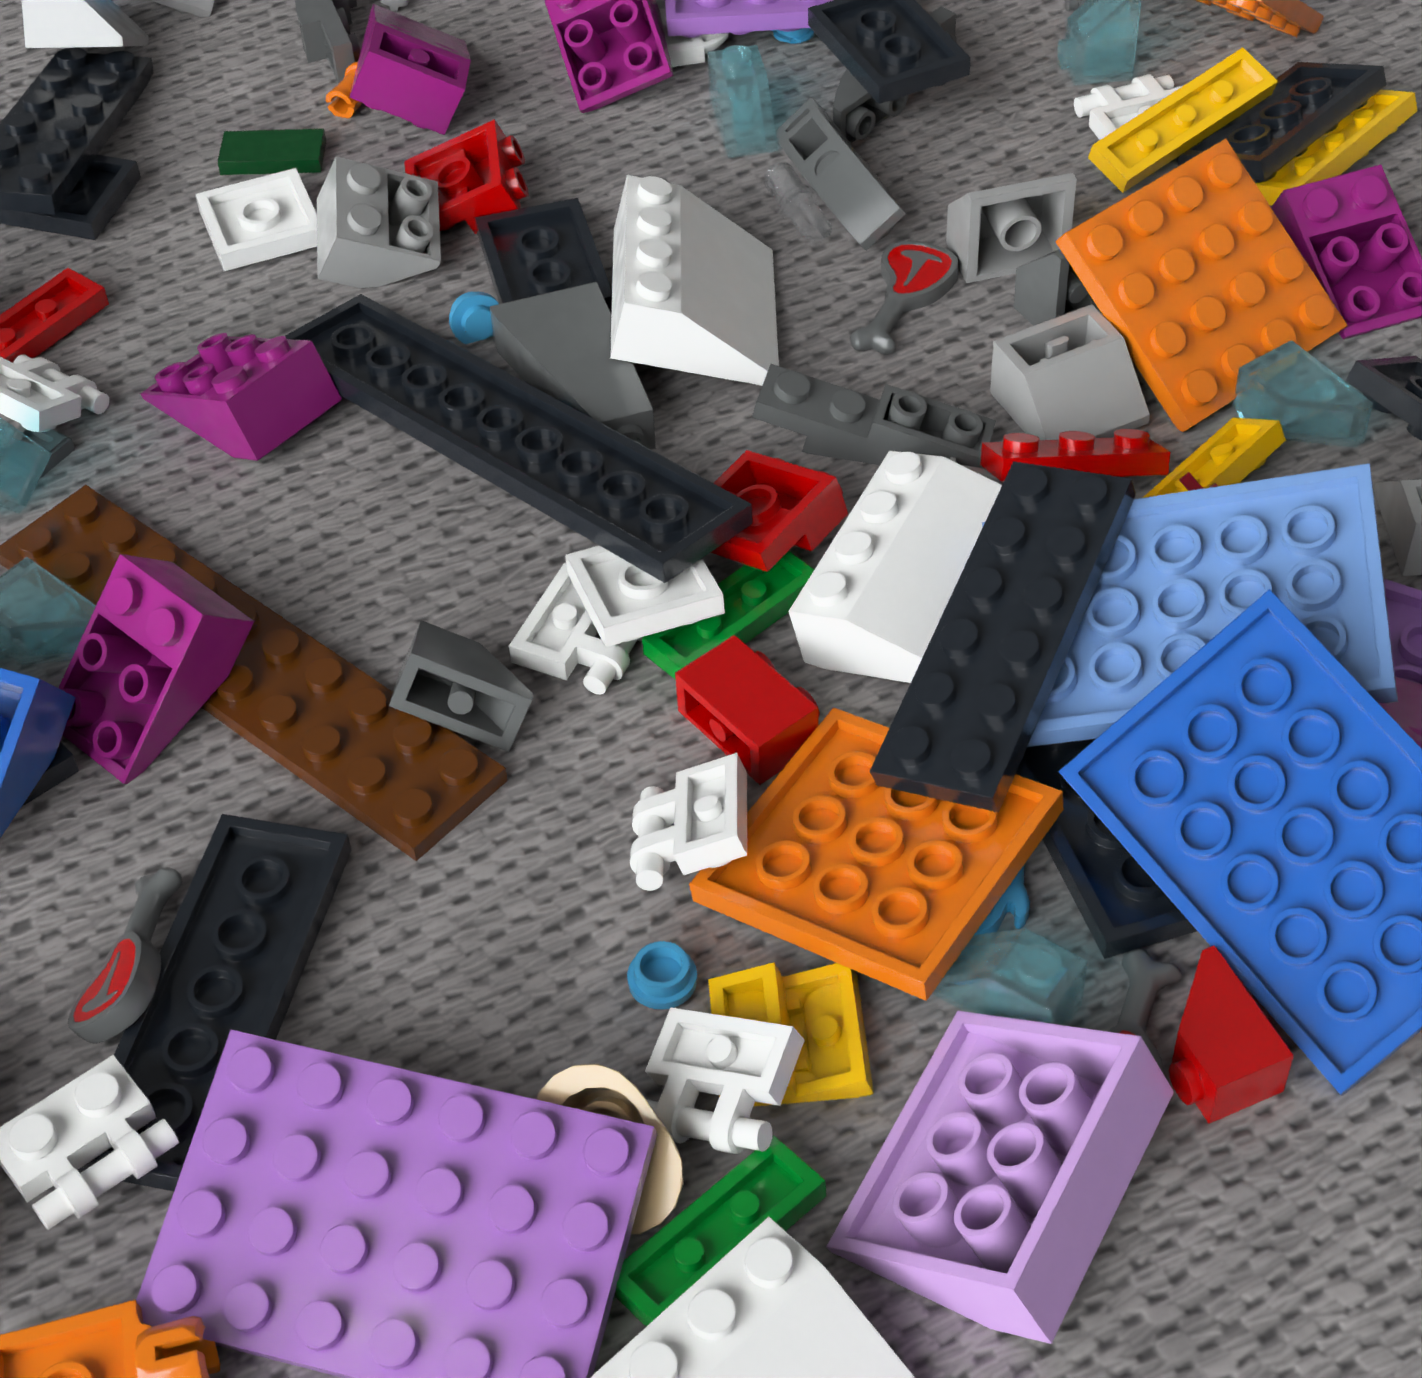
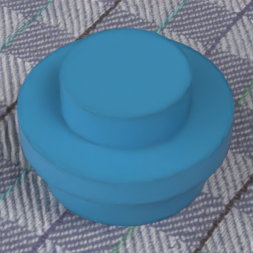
[449,292,499,344]
[627,941,697,1009]

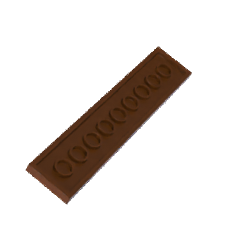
[0,485,508,861]

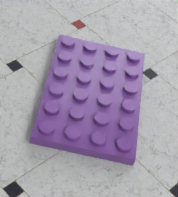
[136,1030,658,1378]

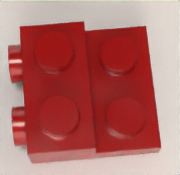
[404,119,529,234]
[710,450,849,572]

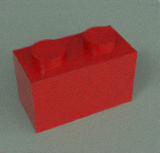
[675,635,820,785]

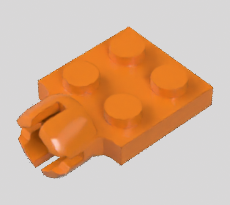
[0,1300,220,1378]

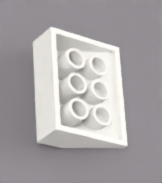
[610,175,779,385]
[788,451,1002,683]
[590,1217,915,1378]

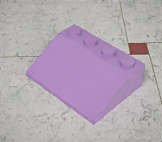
[826,1011,1174,1344]

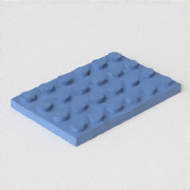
[982,463,1398,747]

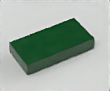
[217,129,327,175]

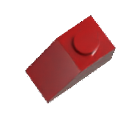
[1169,945,1294,1124]

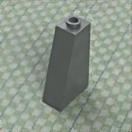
[489,282,656,450]

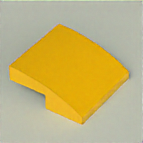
[708,962,874,1107]

